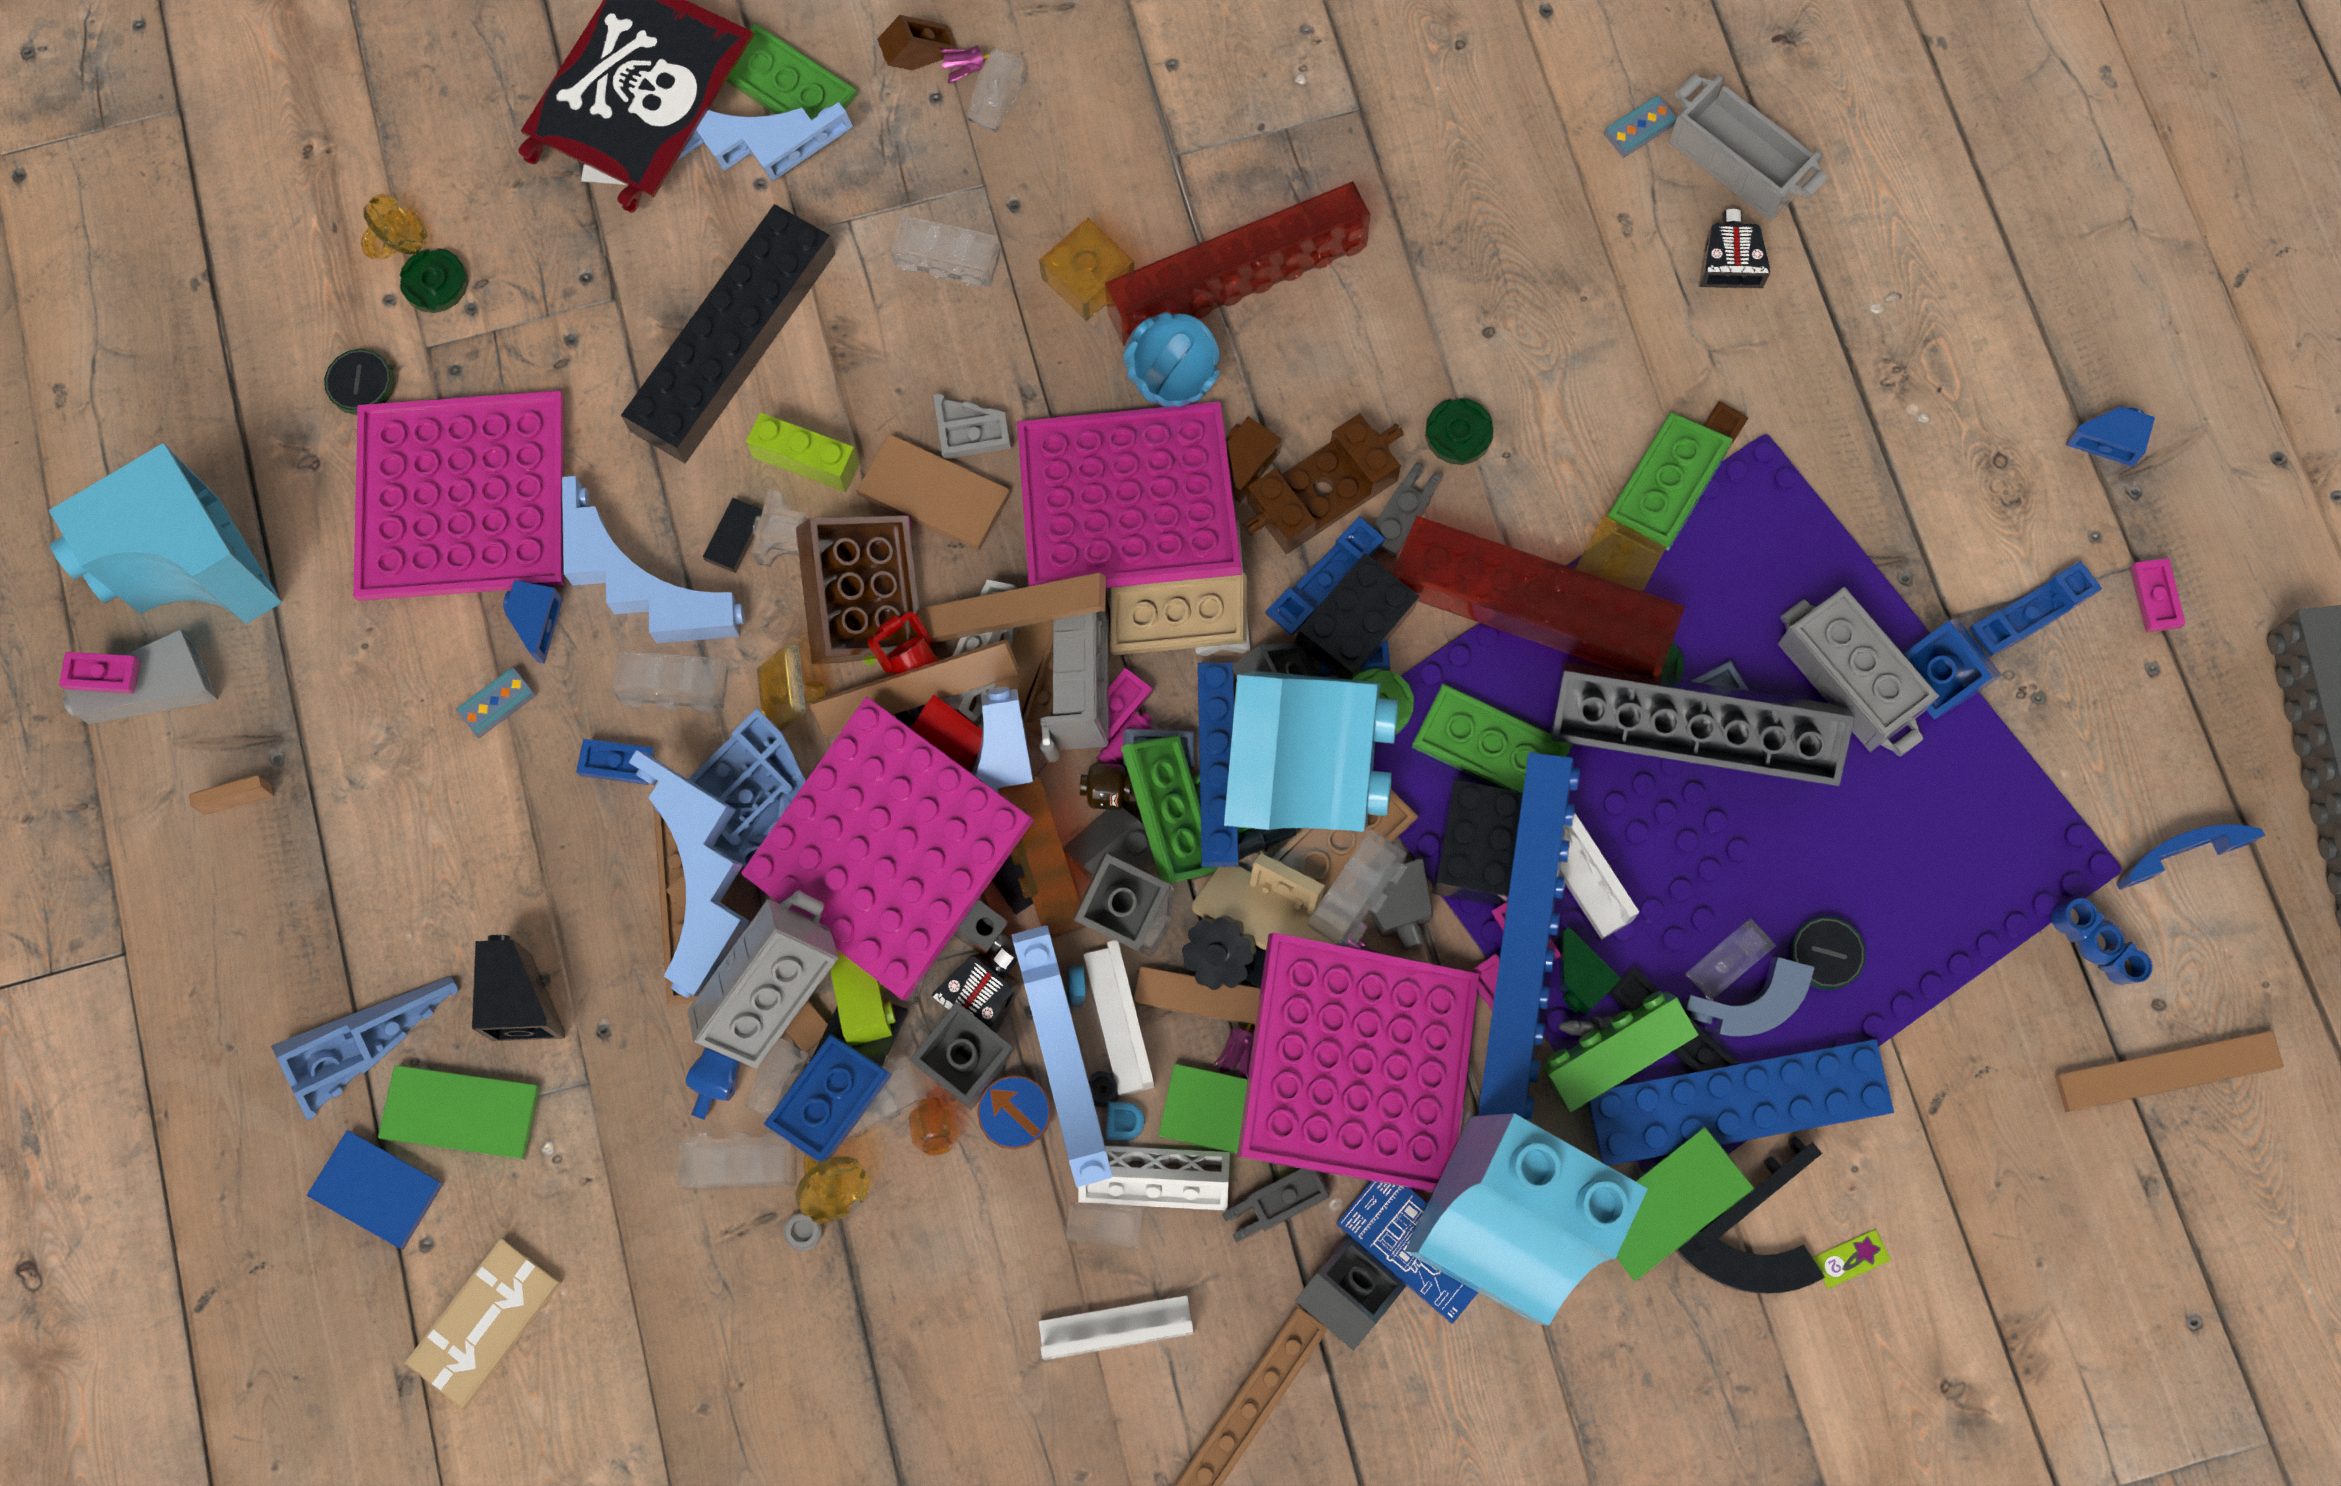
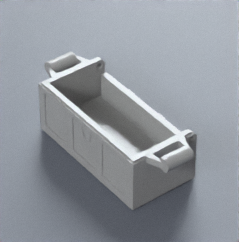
[1669,74,1827,222]
[1778,587,1939,757]
[1040,611,1109,762]
[687,891,839,1069]

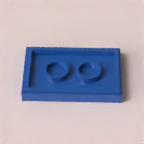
[763,1034,891,1167]
[306,1130,443,1250]

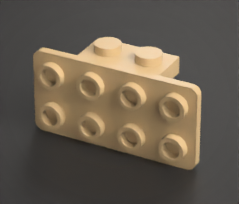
[1192,853,1349,951]

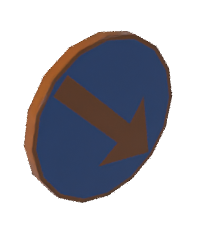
[977,1075,1051,1150]

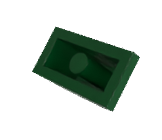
[1558,927,1621,1015]

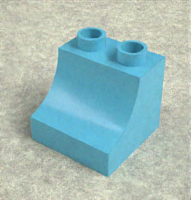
[48,443,282,624]
[1224,671,1398,832]
[1405,1113,1648,1326]

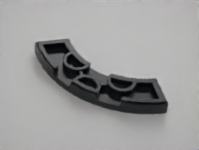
[1675,1239,1825,1294]

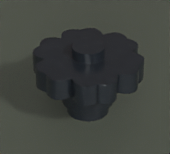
[1182,915,1258,990]

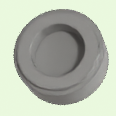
[784,1212,823,1251]

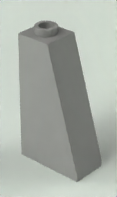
[63,630,218,724]

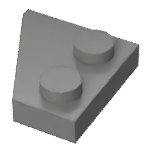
[933,394,1011,459]

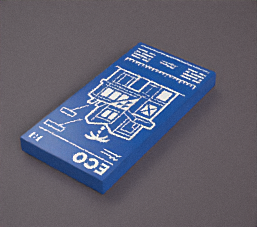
[1336,1181,1478,1325]

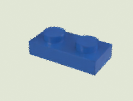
[576,739,656,785]

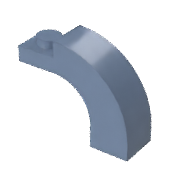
[1682,957,1815,1036]

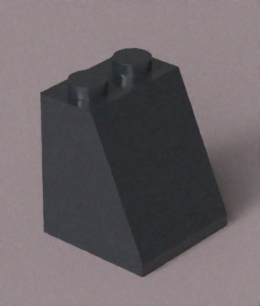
[472,935,565,1041]

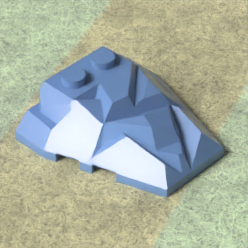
[654,708,806,868]

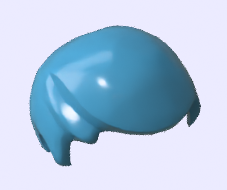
[1123,312,1220,408]

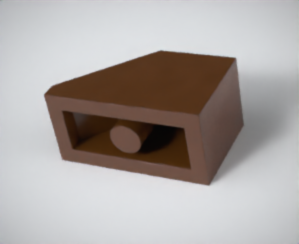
[877,15,958,70]
[1226,416,1281,503]

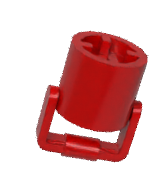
[868,612,939,675]

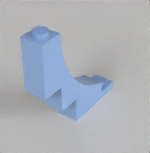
[678,102,853,182]
[562,476,745,644]
[971,687,1033,793]
[629,750,750,998]
[1012,925,1113,1188]

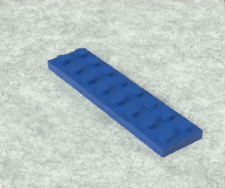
[1587,1040,1894,1166]

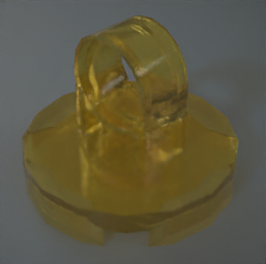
[361,194,428,259]
[795,1155,870,1223]

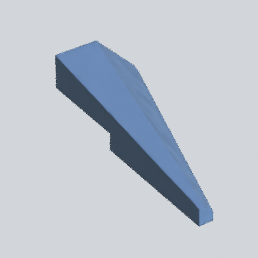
[271,976,459,1121]

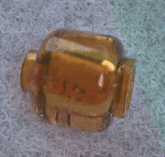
[908,1097,959,1156]

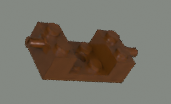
[1243,413,1404,555]

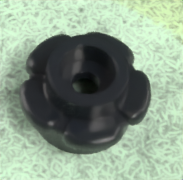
[1088,1071,1120,1108]

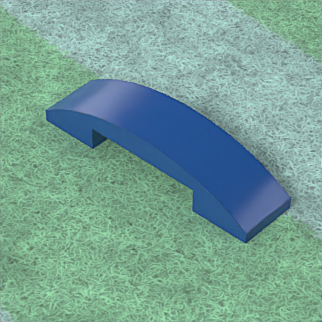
[1265,516,1385,636]
[1970,561,2102,656]
[2116,825,2265,890]

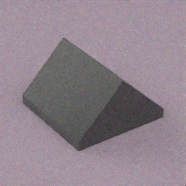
[1072,853,1170,951]

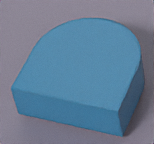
[1067,965,1085,1006]
[1106,1102,1144,1141]

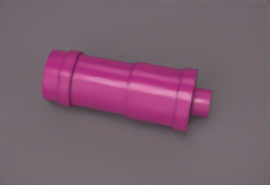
[1096,712,1153,764]

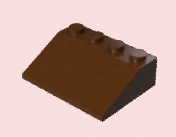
[796,516,919,665]

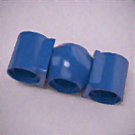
[2051,898,2153,985]

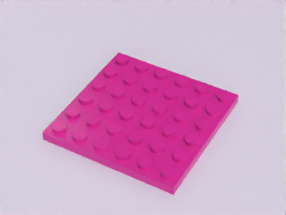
[353,391,565,601]
[1017,402,1242,588]
[741,696,1035,1001]
[1237,932,1479,1192]

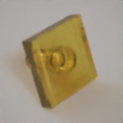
[1570,516,1666,610]
[757,645,825,732]

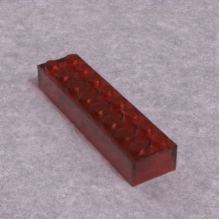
[1105,181,1371,347]
[1392,516,1685,677]

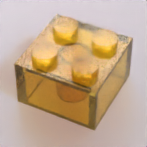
[1039,218,1135,322]

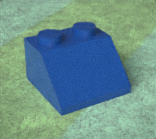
[1903,619,2002,720]

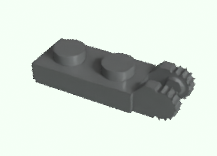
[1372,462,1442,558]
[1222,1169,1331,1243]

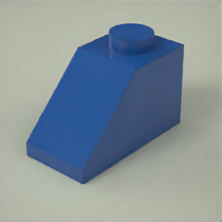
[2066,406,2155,467]
[503,580,563,664]

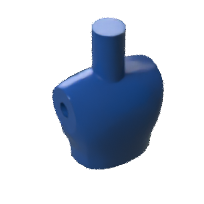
[685,1047,740,1120]

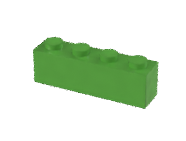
[1540,991,1698,1112]

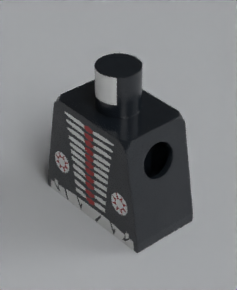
[1699,209,1770,288]
[931,945,1021,1034]

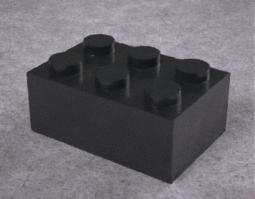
[1295,553,1420,680]
[1432,780,1523,907]

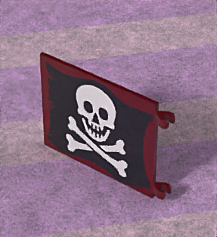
[518,0,755,213]

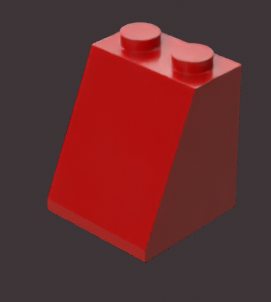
[911,694,983,772]

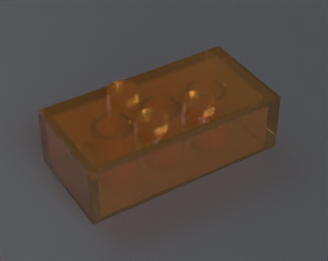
[998,777,1086,939]

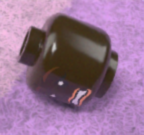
[1080,763,1131,810]

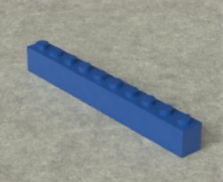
[1478,753,1580,1120]

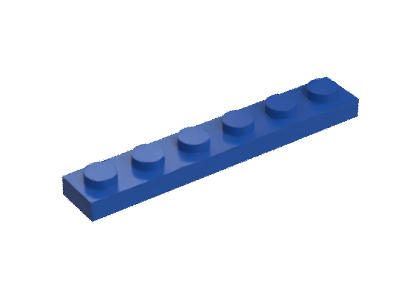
[1197,662,1238,867]

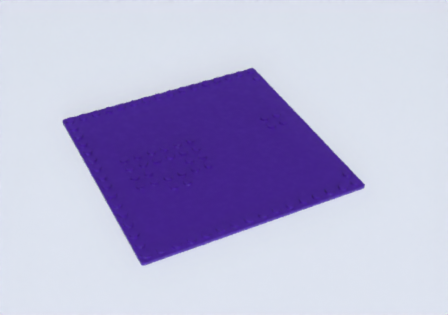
[1373,435,2122,1174]

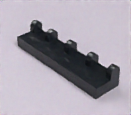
[1692,1136,1823,1250]

